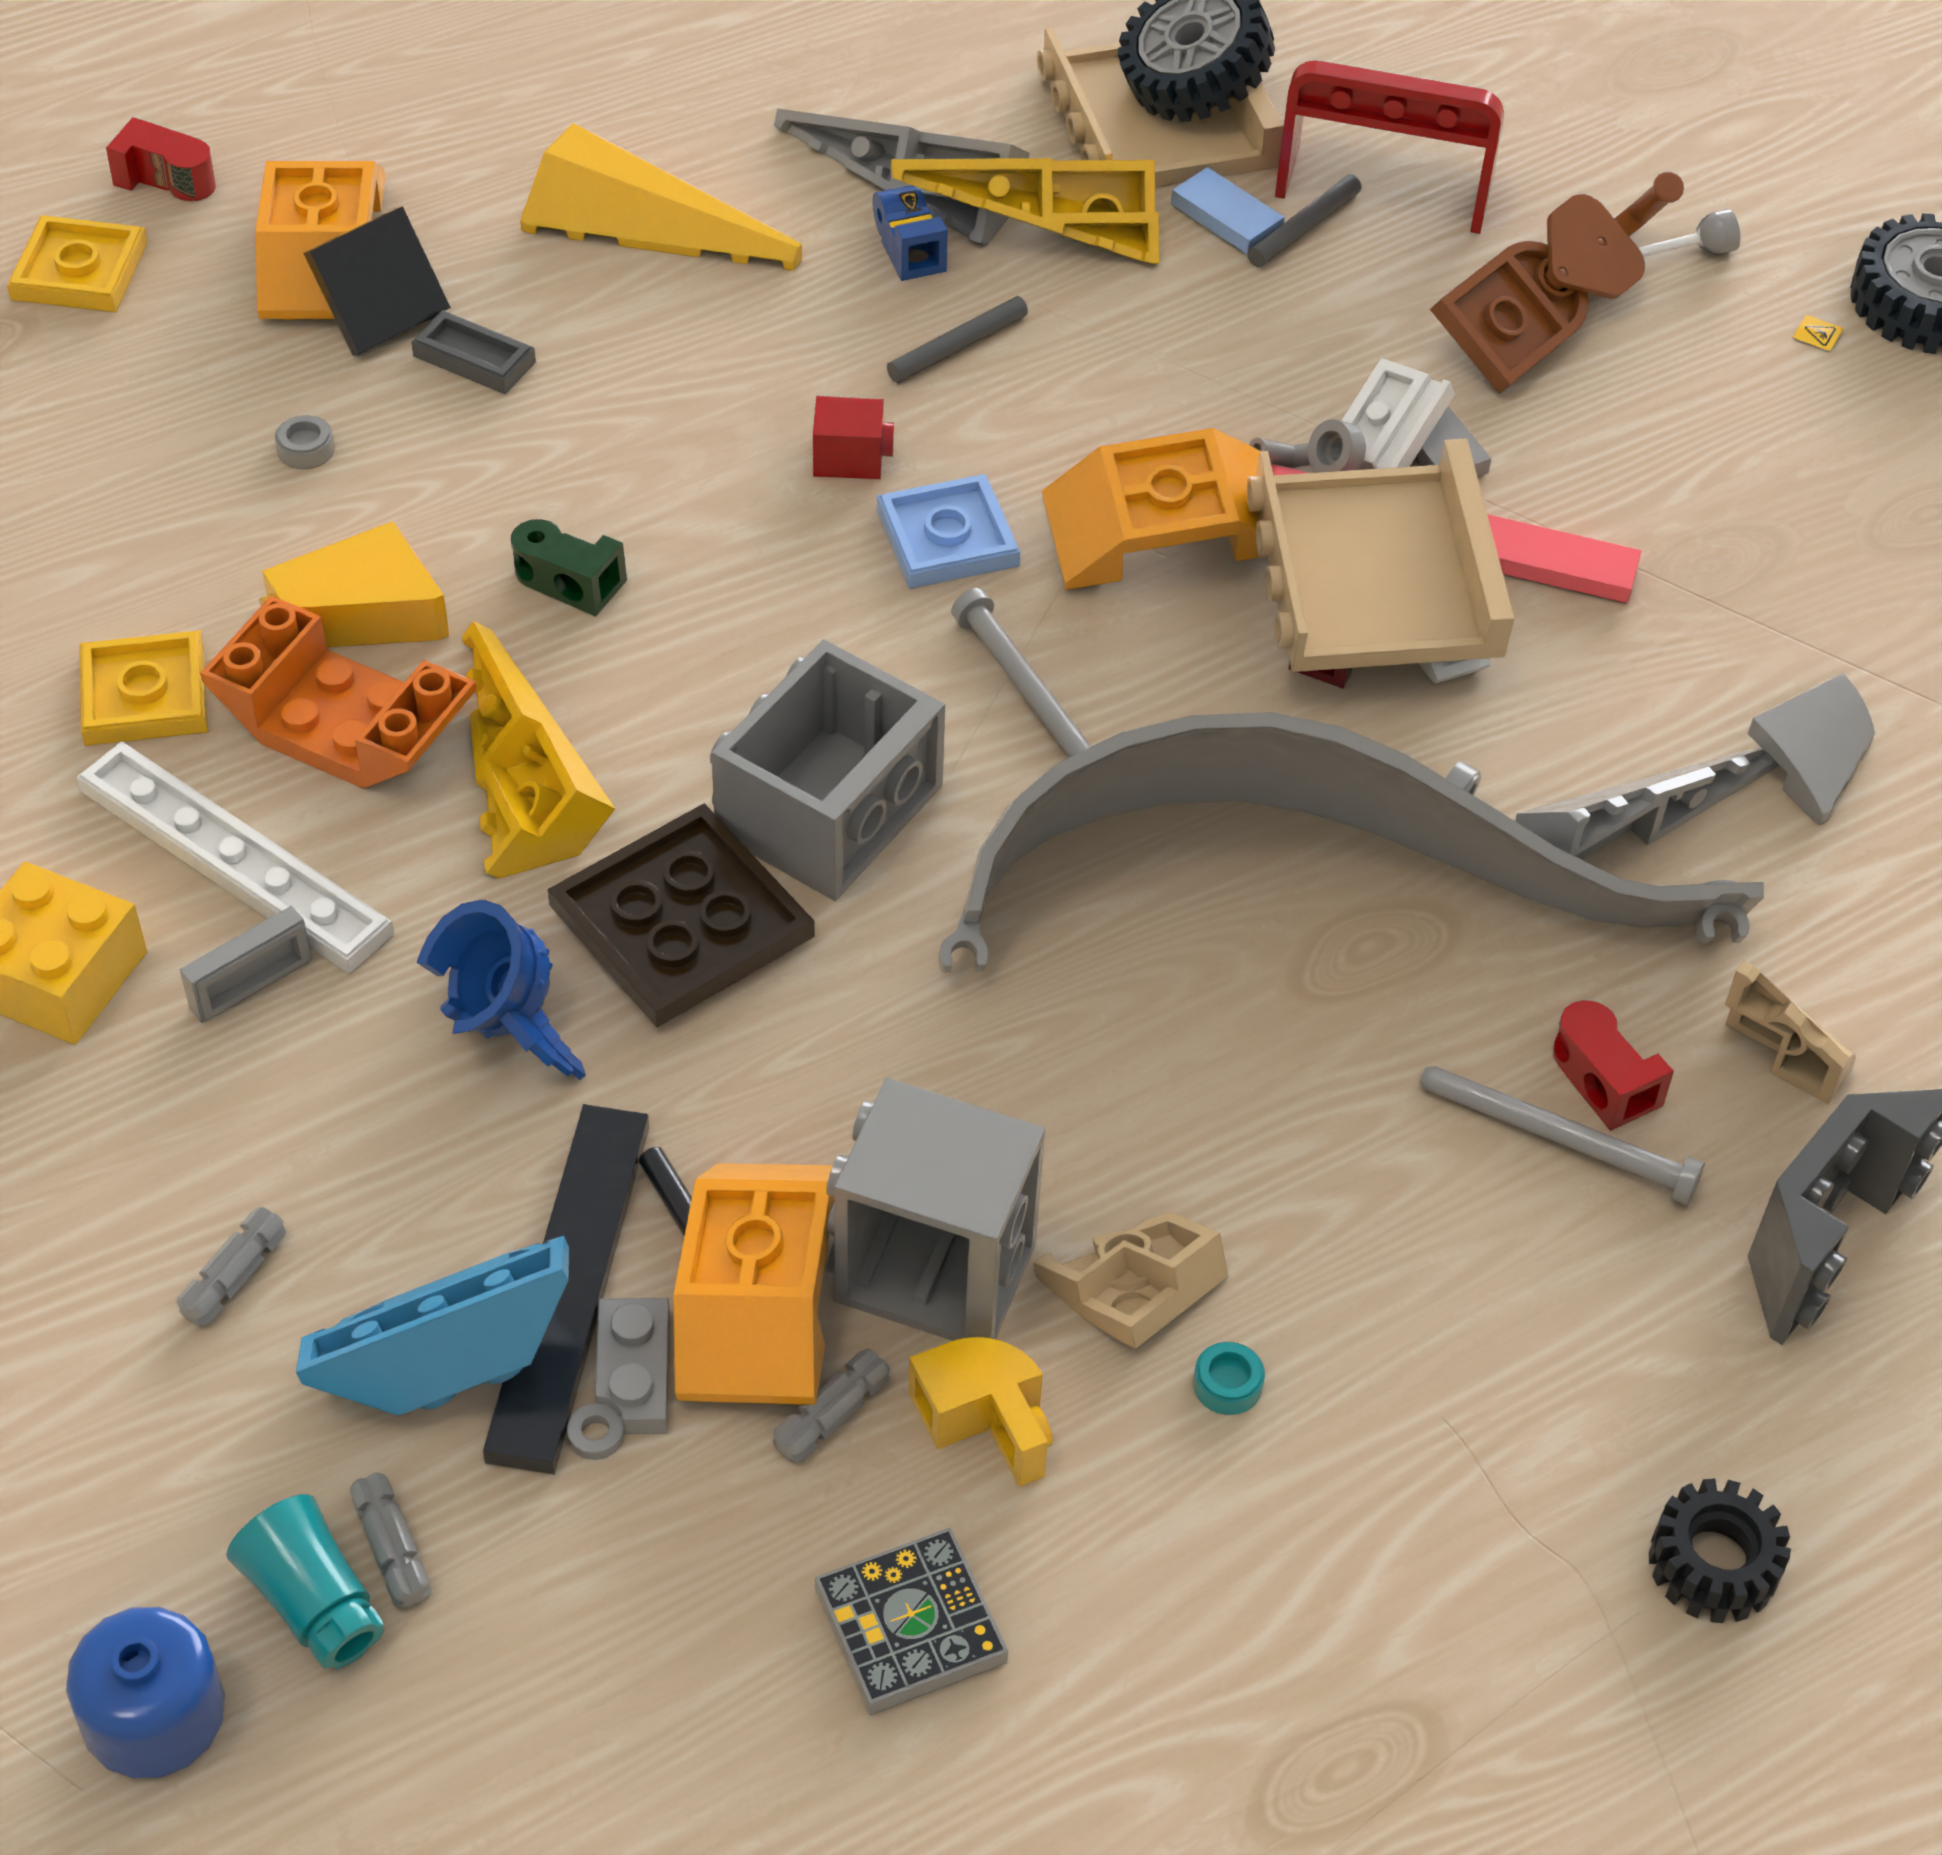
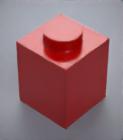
[813,396,894,479]

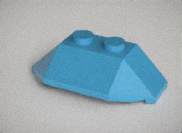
[296,1236,569,1416]

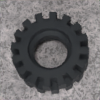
[1648,1478,1791,1623]

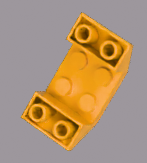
[255,161,385,320]
[1042,428,1265,590]
[673,1163,834,1405]

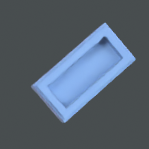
[1171,167,1285,254]

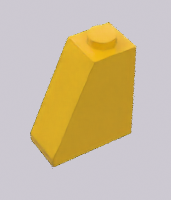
[259,521,449,647]

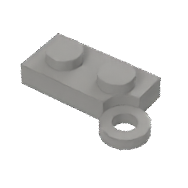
[567,1298,670,1460]

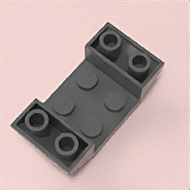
[1748,1089,1942,1345]

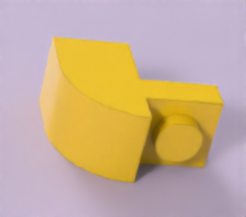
[909,1337,1053,1487]

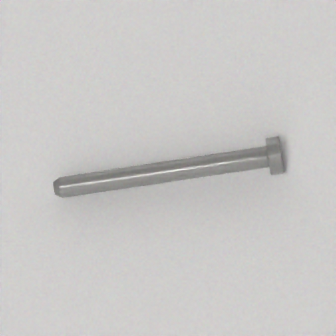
[951,588,1091,757]
[1420,1066,1705,1206]

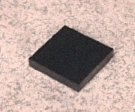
[303,206,451,355]

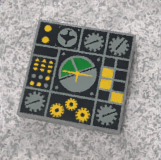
[815,1528,1008,1715]

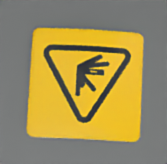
[1793,315,1843,351]

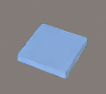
[876,474,1020,589]

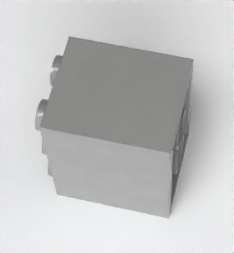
[710,639,945,901]
[826,1077,1045,1341]

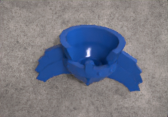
[417,899,586,1080]

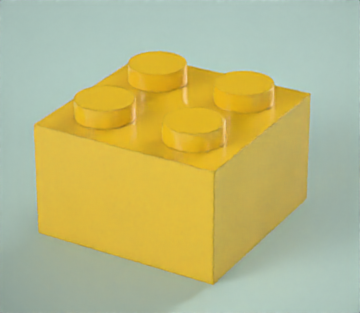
[0,861,147,1045]

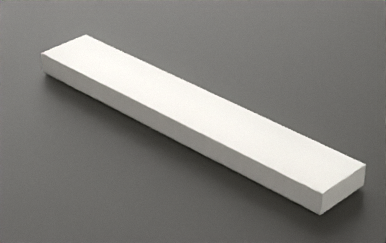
[76,741,394,974]

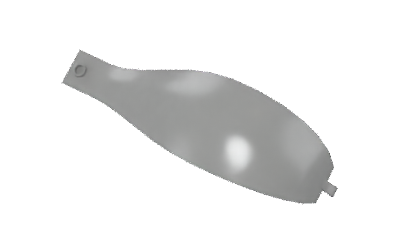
[938,712,1764,973]

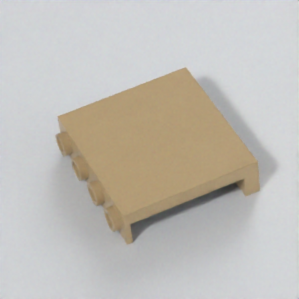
[1037,27,1284,188]
[1246,438,1515,672]

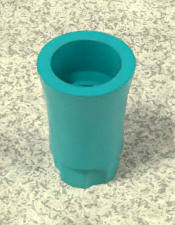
[226,1494,384,1670]

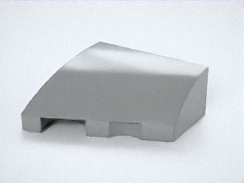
[1748,673,1875,825]

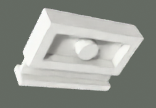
[1342,358,1455,470]

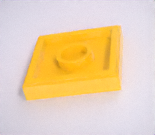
[7,215,148,312]
[79,630,208,746]

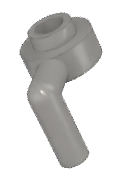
[1249,419,1366,473]

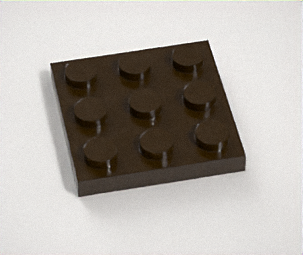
[547,803,815,1027]

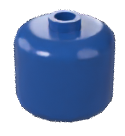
[66,1607,225,1779]

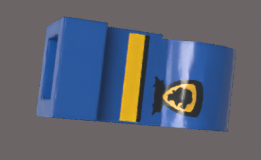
[872,185,948,281]

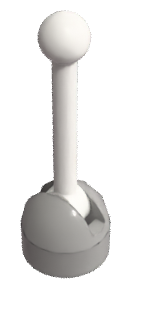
[1639,209,1741,257]

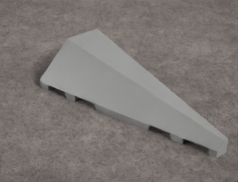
[774,108,1030,245]
[1515,747,1779,859]

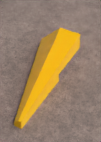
[520,123,802,271]
[890,158,1159,264]
[462,621,616,879]

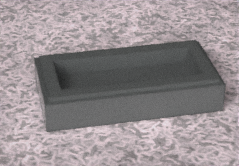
[411,310,536,394]

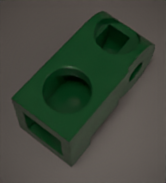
[511,519,627,617]

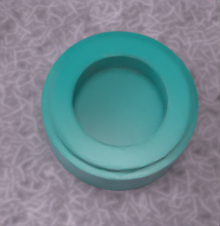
[1193,1342,1265,1415]

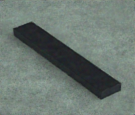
[483,1104,649,1475]

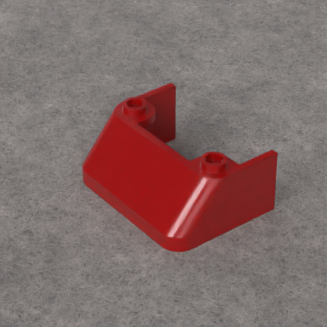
[1275,60,1504,234]

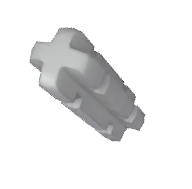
[177,1207,286,1326]
[773,1349,890,1463]
[350,1473,431,1609]

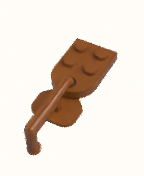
[1430,171,1684,394]

